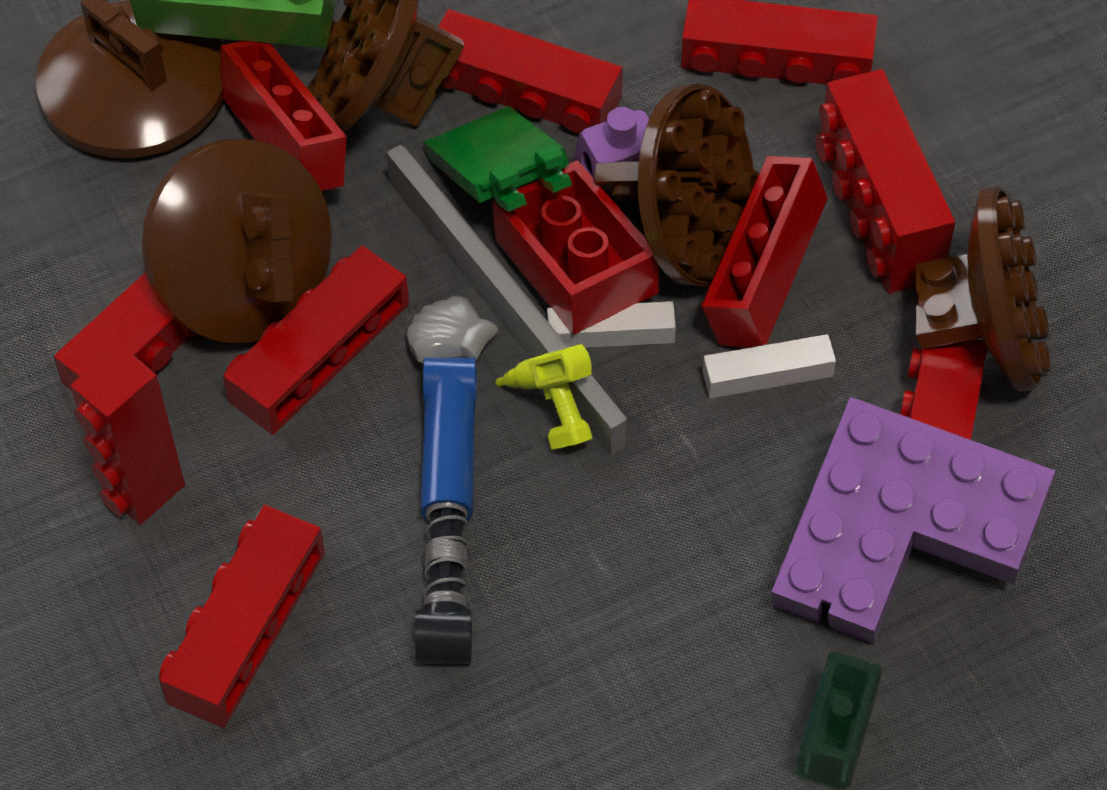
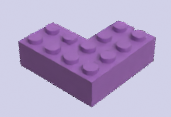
[771,397,1055,645]

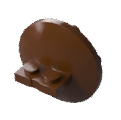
[36,0,223,158]
[307,0,465,133]
[594,84,759,287]
[142,139,332,343]
[916,186,1051,392]

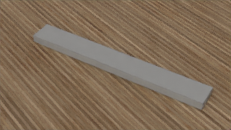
[386,144,627,455]

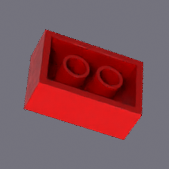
[492,160,659,335]

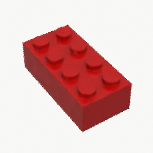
[815,68,956,294]

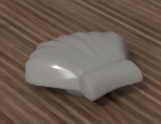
[407,295,499,363]

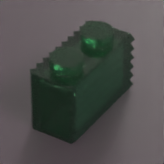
[795,652,882,790]

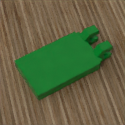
[423,106,572,212]

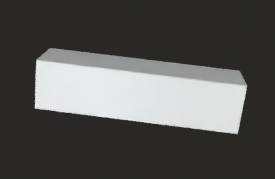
[547,301,676,348]
[702,334,836,399]

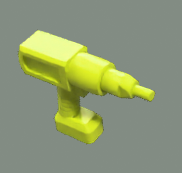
[495,344,593,450]

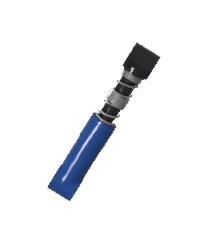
[415,357,477,664]

